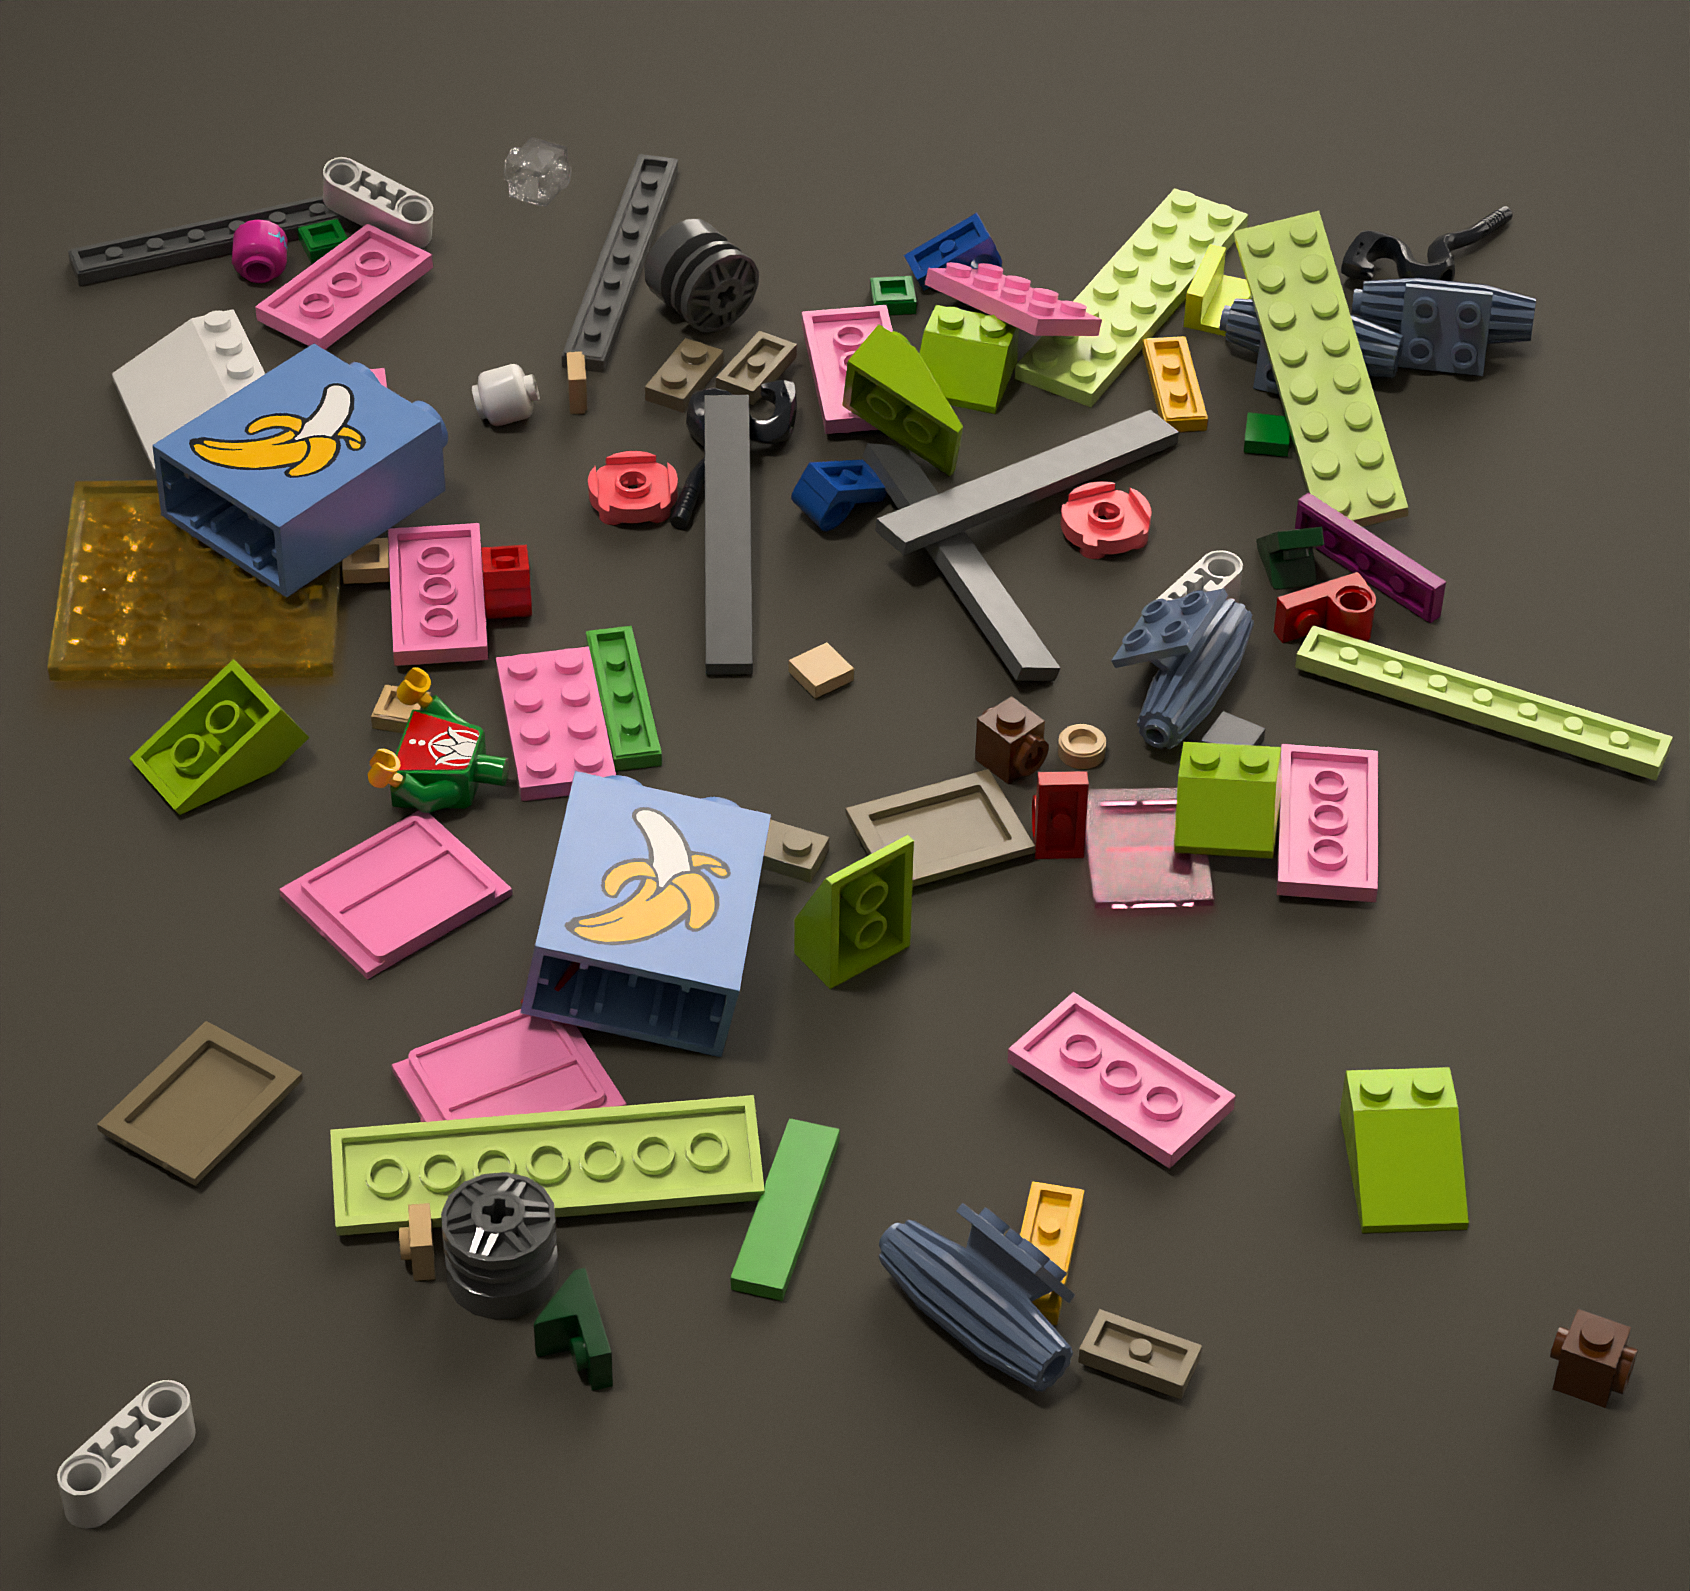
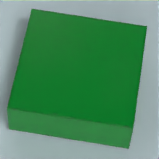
[298,219,348,264]
[870,276,917,315]
[1244,412,1290,456]

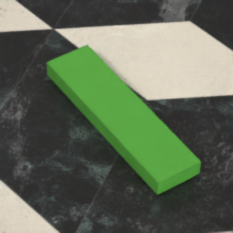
[586,626,662,771]
[730,1118,840,1301]

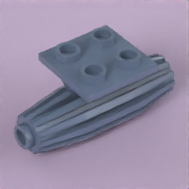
[1352,278,1536,376]
[1219,298,1404,394]
[1111,588,1254,749]
[879,1203,1075,1392]

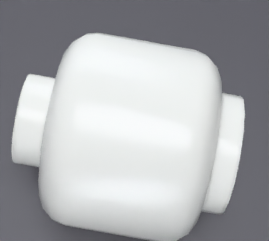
[472,364,540,426]

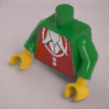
[368,668,509,813]

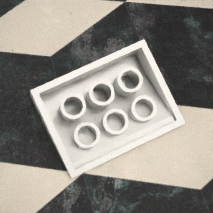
[112,309,265,477]

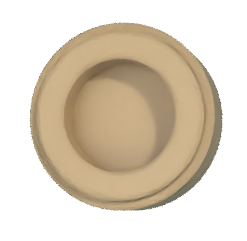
[1058,724,1106,769]

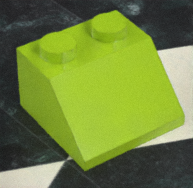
[919,305,1019,414]
[1174,742,1282,858]

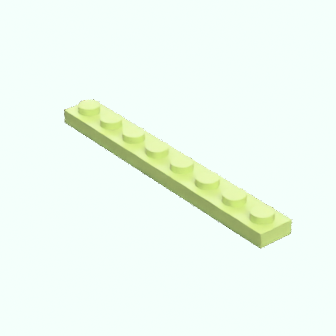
[1295,626,1673,781]

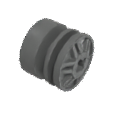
[644,219,759,333]
[441,1172,559,1320]

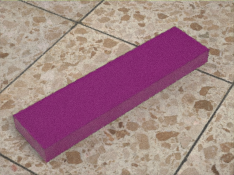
[1295,493,1446,623]

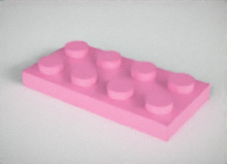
[255,224,433,350]
[925,263,1102,336]
[802,305,893,434]
[388,523,488,666]
[496,647,616,802]
[1277,744,1378,902]
[1007,992,1236,1169]

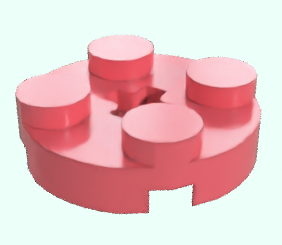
[588,451,678,525]
[1060,482,1152,559]

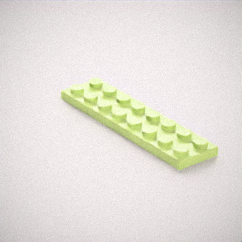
[1015,188,1248,407]
[1234,211,1408,527]
[330,1095,765,1236]

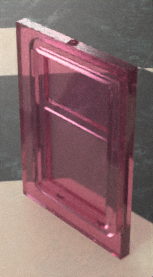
[1086,788,1214,909]

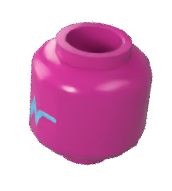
[232,219,288,283]

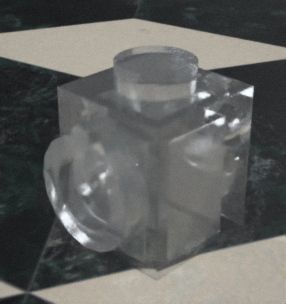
[504,137,572,207]

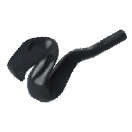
[1341,206,1513,281]
[670,380,797,529]

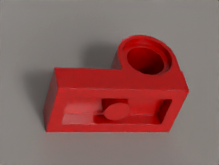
[481,545,532,619]
[1273,572,1376,643]
[1032,771,1089,859]

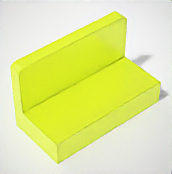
[1184,244,1251,336]

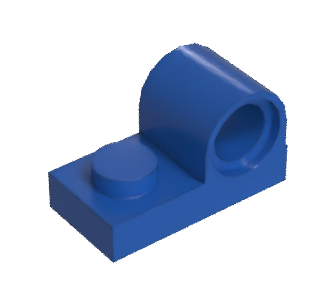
[904,213,1002,291]
[791,459,888,531]

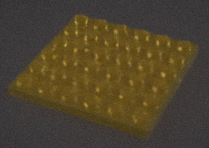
[47,480,342,681]

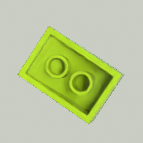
[842,324,963,476]
[129,659,310,815]
[794,835,914,989]
[1340,1067,1469,1233]

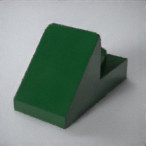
[1256,527,1324,589]
[533,1268,613,1391]

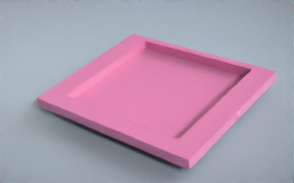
[279,811,512,980]
[392,1009,627,1122]

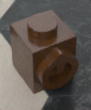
[975,696,1049,784]
[1550,1309,1638,1408]

